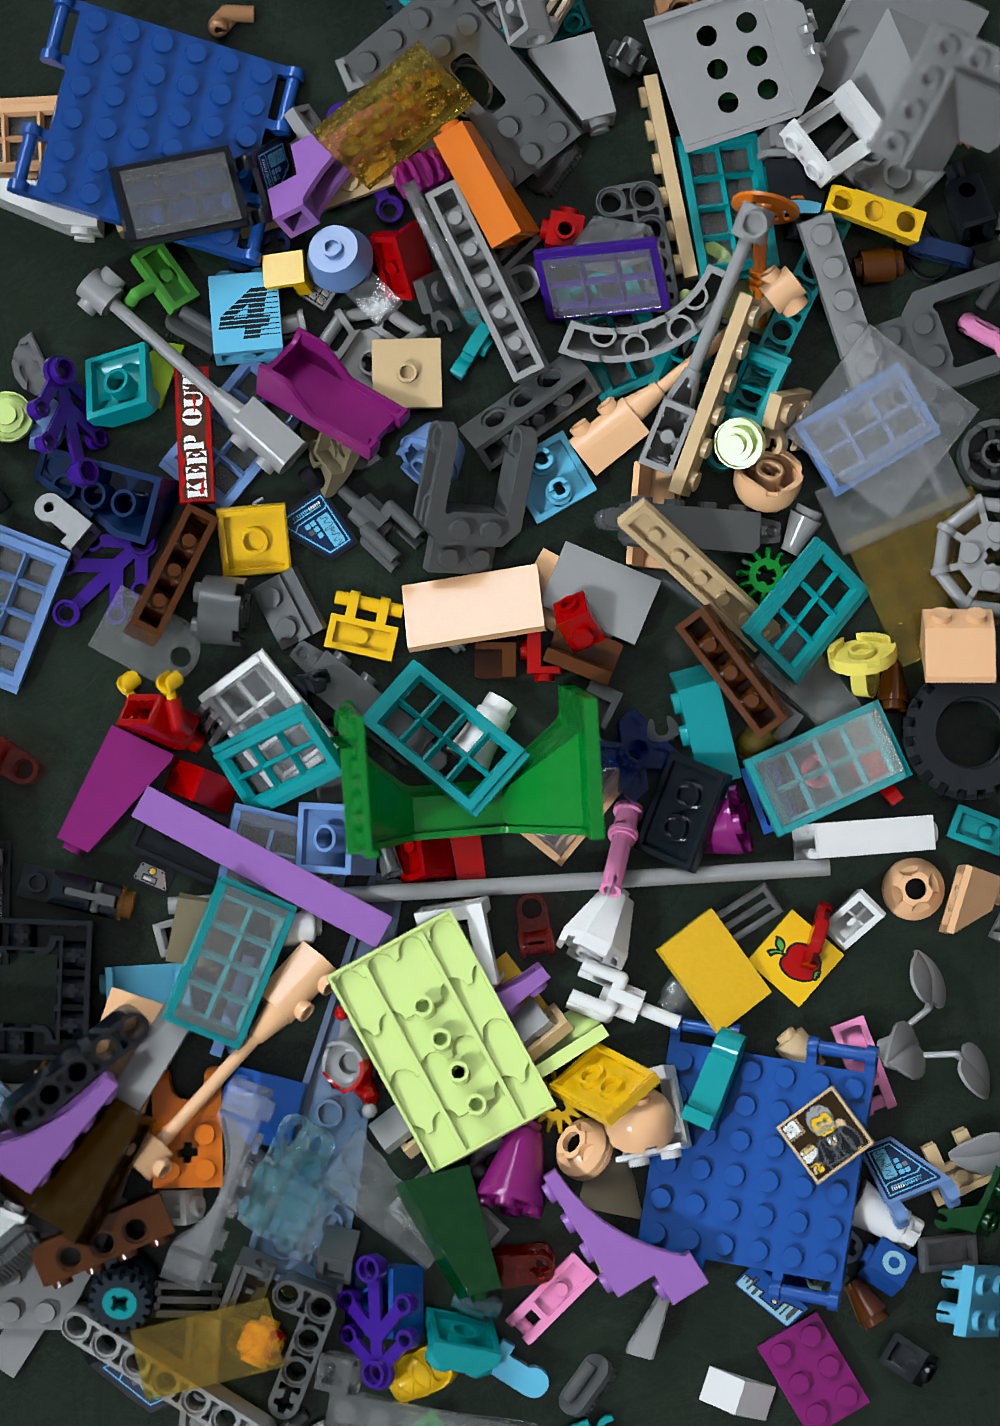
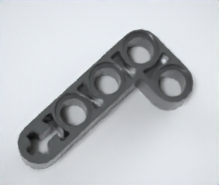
[595,181,679,317]
[268,1272,339,1419]

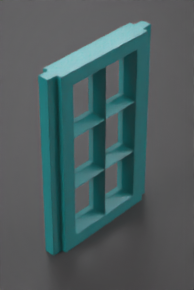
[648,330,793,430]
[740,537,871,685]

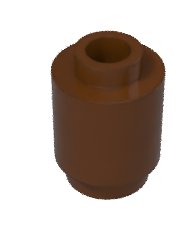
[852,246,904,284]

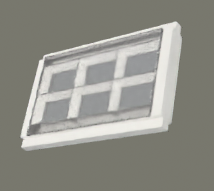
[198,648,338,788]

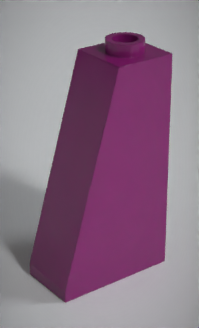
[57,725,177,856]

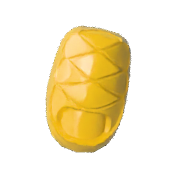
[389,1341,459,1402]

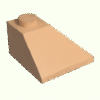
[938,865,1000,934]

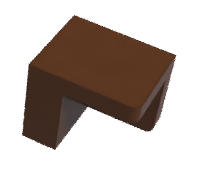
[474,642,516,679]

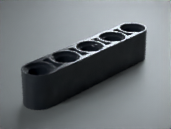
[0,1004,149,1134]

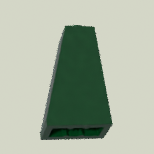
[394,1165,502,1303]

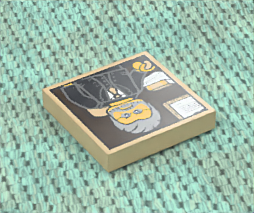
[776,1086,875,1185]

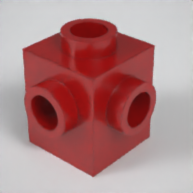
[539,206,590,248]

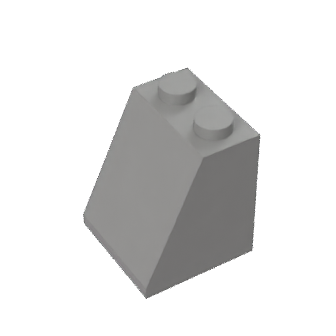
[526,32,616,136]

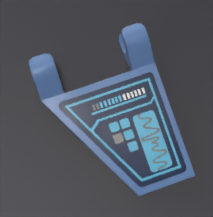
[863,1136,961,1230]

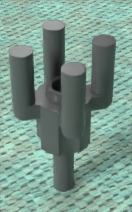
[336,482,425,574]

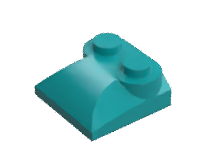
[85,341,160,428]
[425,1307,502,1378]

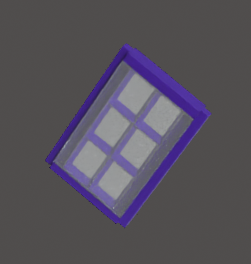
[533,236,672,322]

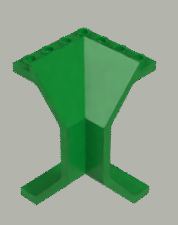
[330,683,605,859]

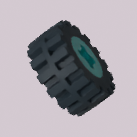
[88,1263,154,1332]

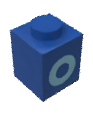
[856,1236,918,1297]

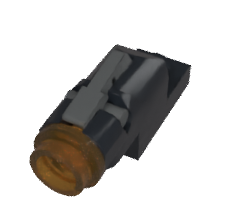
[16,862,137,921]

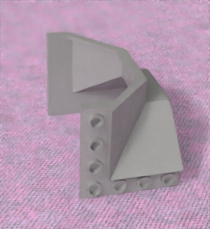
[817,0,1000,172]

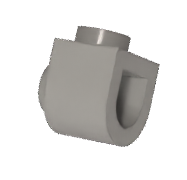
[505,262,542,303]

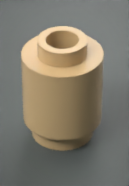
[775,1026,826,1065]

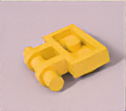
[324,590,404,662]

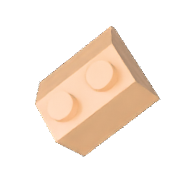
[920,607,996,683]

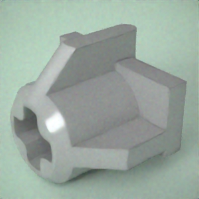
[757,121,798,161]

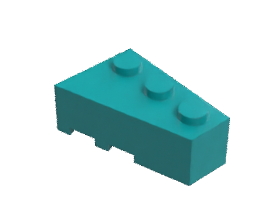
[669,664,742,780]

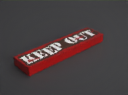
[174,366,215,505]

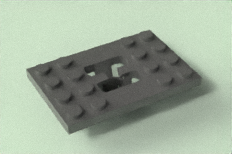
[343,0,583,188]

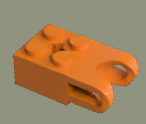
[152,1066,226,1189]

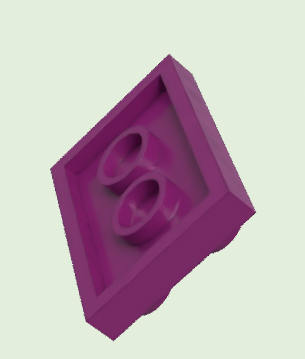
[756,1310,870,1426]

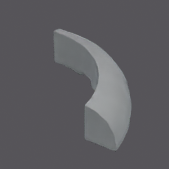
[558,264,741,363]

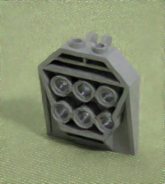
[643,0,828,153]

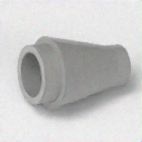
[781,503,823,556]

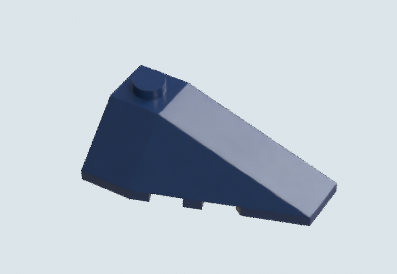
[34,449,179,545]

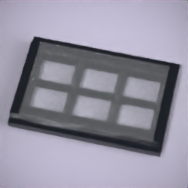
[108,145,250,250]

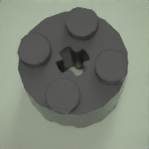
[956,418,1000,492]
[190,575,251,647]

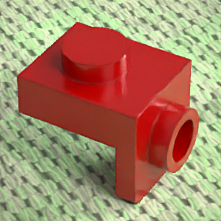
[553,591,605,653]
[520,632,562,682]

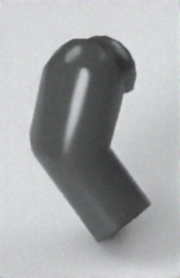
[466,1137,503,1183]

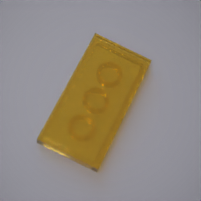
[130,1298,284,1401]

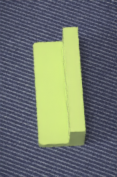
[533,1010,609,1078]

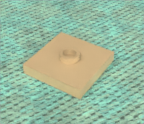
[371,338,442,409]

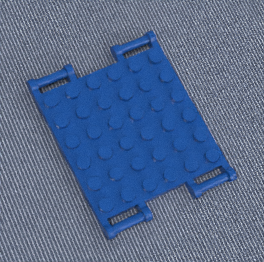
[6,0,306,266]
[638,1013,879,1312]

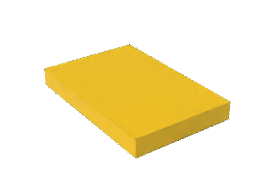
[656,908,772,1034]
[548,1042,661,1128]

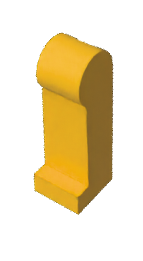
[824,185,927,246]

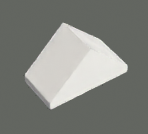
[827,889,887,951]
[699,1365,776,1421]

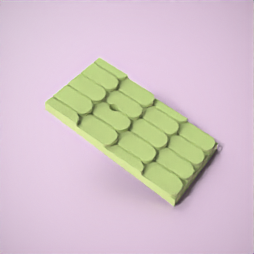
[326,909,557,1173]

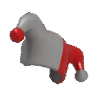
[322,1005,380,1118]

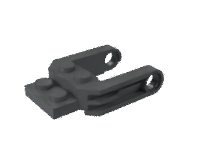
[869,261,1000,393]
[413,421,537,574]

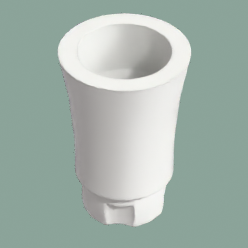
[446,692,517,771]
[853,1179,925,1250]

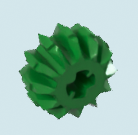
[735,547,792,605]

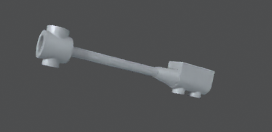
[495,0,558,49]
[638,200,776,475]
[76,265,310,475]

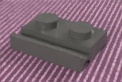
[251,566,328,651]

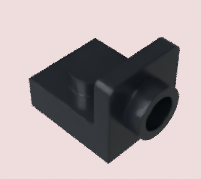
[878,1332,939,1387]

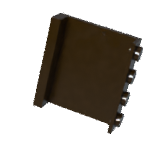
[0,1059,156,1247]

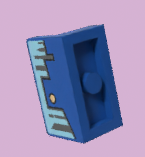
[735,1267,811,1327]

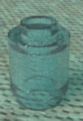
[450,1290,504,1324]

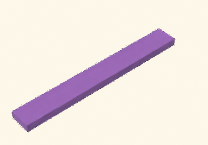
[131,786,393,948]

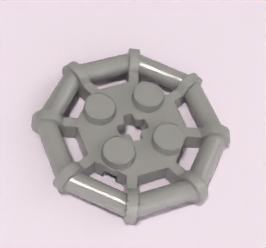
[319,300,428,411]
[929,493,1000,617]

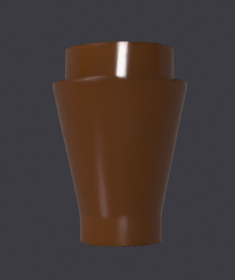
[876,661,910,714]
[844,1277,890,1331]

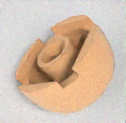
[733,447,804,513]
[605,1089,675,1154]

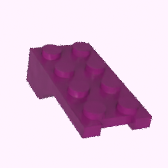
[256,327,410,460]

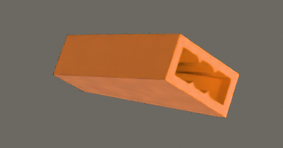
[433,119,540,249]

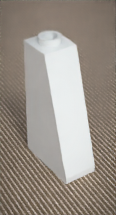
[792,815,938,860]

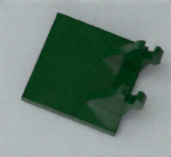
[934,1166,1000,1237]

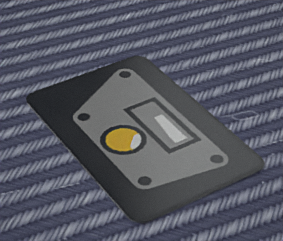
[128,856,176,896]

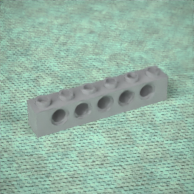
[425,179,551,384]

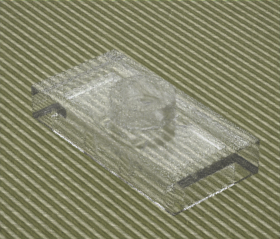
[344,271,403,327]

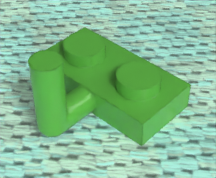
[122,244,200,315]

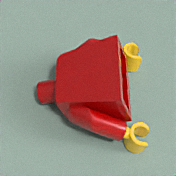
[116,670,205,753]

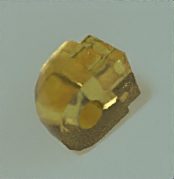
[735,724,778,760]

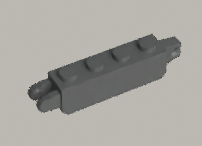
[594,496,781,556]
[289,640,448,772]

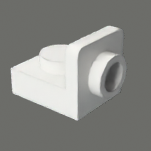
[149,1188,206,1225]

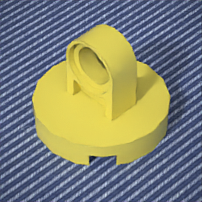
[827,632,898,698]

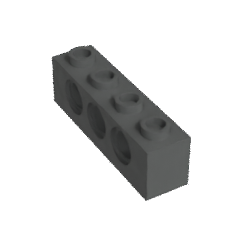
[458,354,602,472]

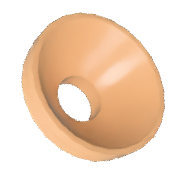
[881,857,945,921]
[556,1118,613,1181]

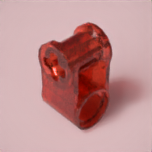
[0,736,43,786]
[516,893,556,960]
[491,1243,555,1289]

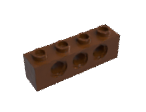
[122,503,219,648]
[675,604,794,739]
[30,1189,175,1289]

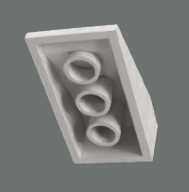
[0,178,105,243]

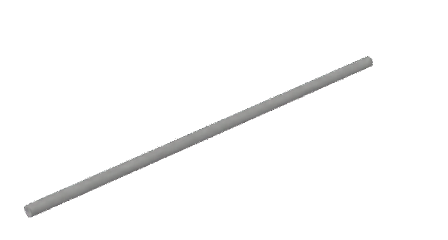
[168,858,831,914]

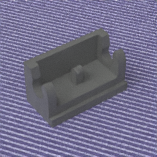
[215,1245,279,1327]

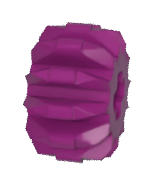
[391,148,452,200]

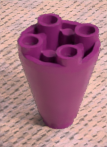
[704,785,754,854]
[477,1121,545,1219]

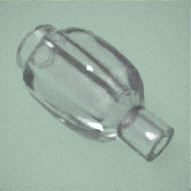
[657,975,694,1014]

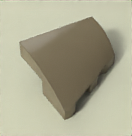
[300,421,360,498]
[579,1147,642,1220]

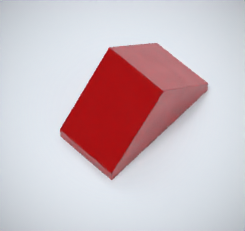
[163,757,237,815]

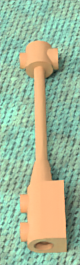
[568,265,808,476]
[133,941,337,1181]

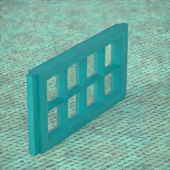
[363,659,530,818]

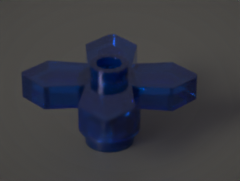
[599,708,679,804]

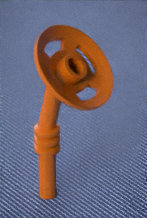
[731,191,800,328]

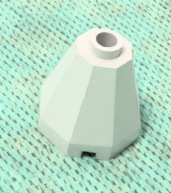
[556,888,634,971]

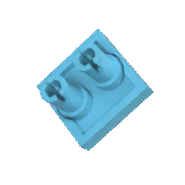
[526,430,597,525]
[936,1265,1000,1337]

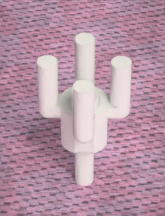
[565,957,681,1030]

